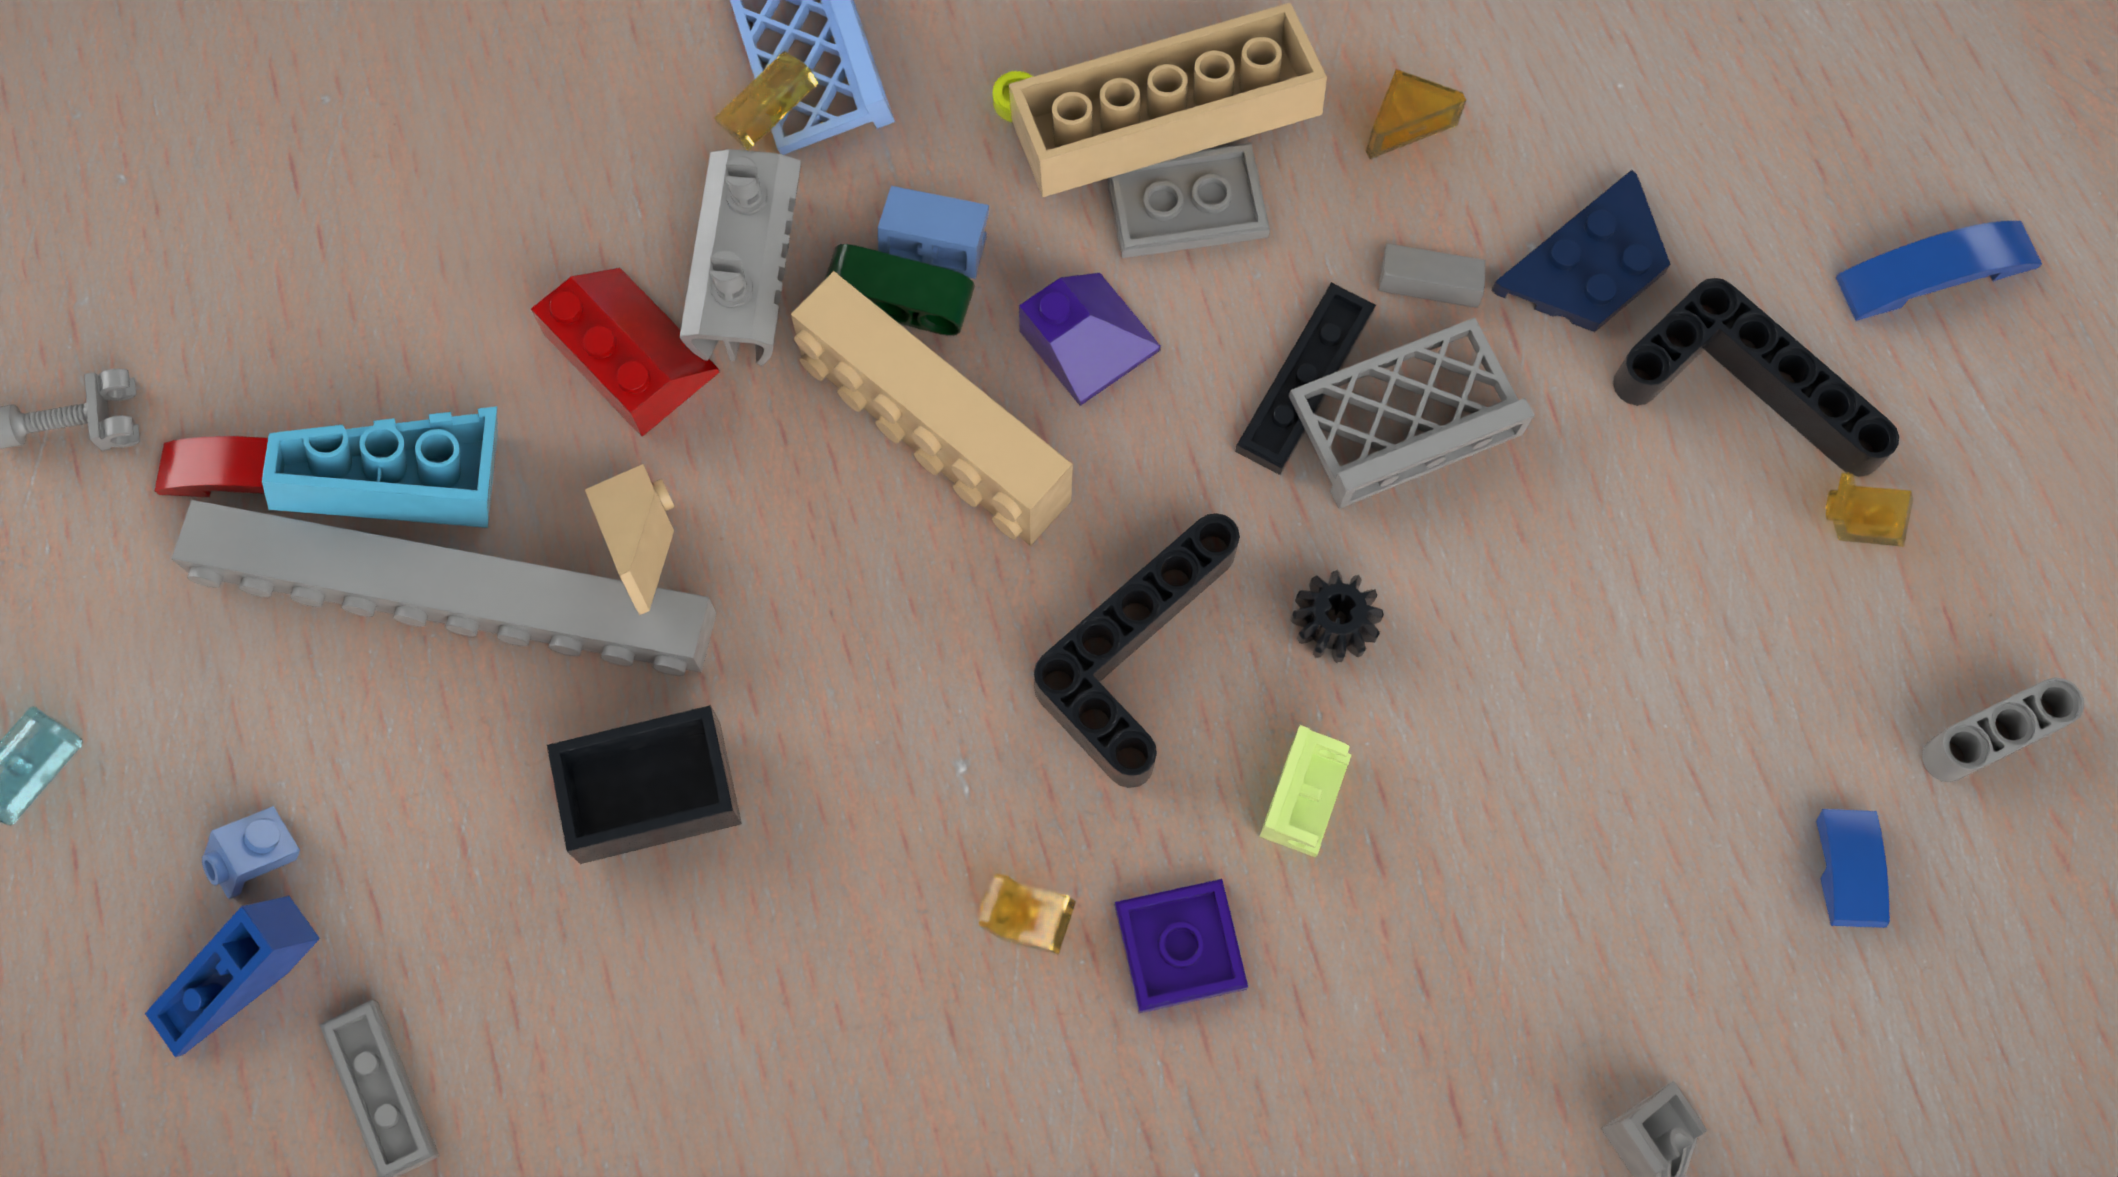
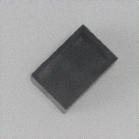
[547,705,742,864]

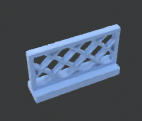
[730,0,895,155]

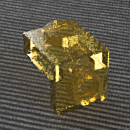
[1826,473,1913,547]
[979,873,1076,955]

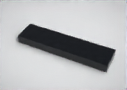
[1235,282,1376,475]

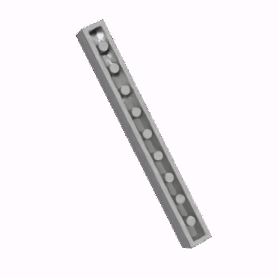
[171,500,717,676]

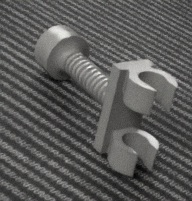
[0,369,140,451]

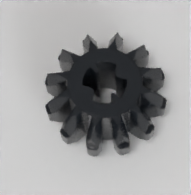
[1291,569,1384,663]

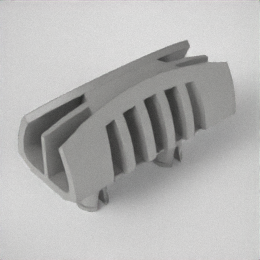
[680,149,801,366]

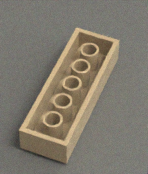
[1009,2,1327,197]
[791,271,1073,546]

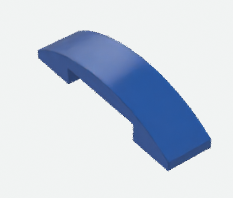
[1836,220,2042,321]

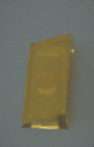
[714,51,818,151]

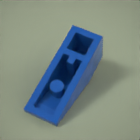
[145,896,320,1057]

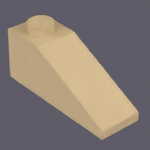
[585,464,675,616]

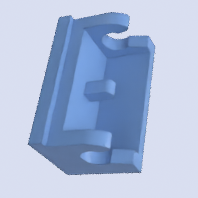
[877,186,989,279]

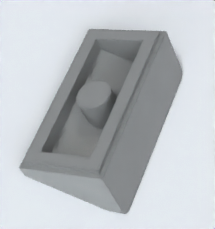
[1378,243,1485,308]

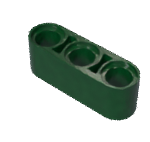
[824,244,975,336]

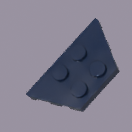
[1492,170,1671,332]

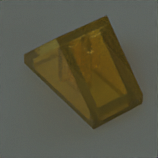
[1366,69,1467,159]

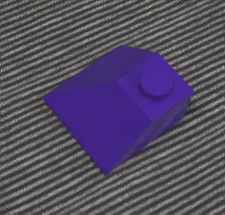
[1019,273,1161,406]

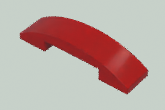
[154,436,268,498]

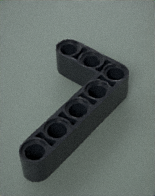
[1613,278,1899,477]
[1034,513,1240,788]

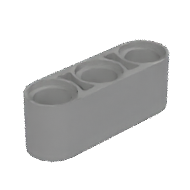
[1922,677,2084,782]

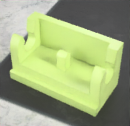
[1259,725,1351,857]

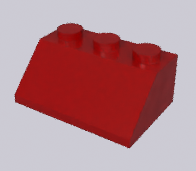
[531,268,720,437]

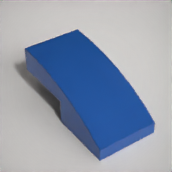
[1816,809,1890,928]

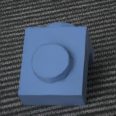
[202,806,300,899]

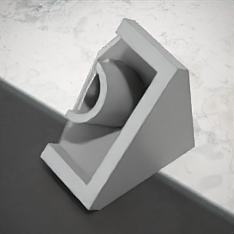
[1601,1081,1707,1177]

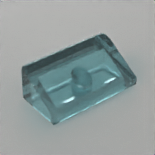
[0,706,83,826]

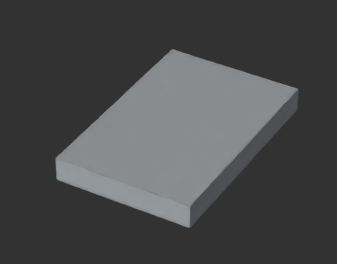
[1107,143,1270,258]

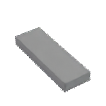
[320,999,439,1177]

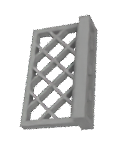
[1289,317,1535,509]

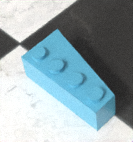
[262,406,498,528]

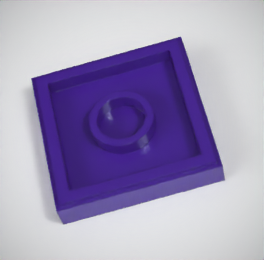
[1114,879,1248,1013]

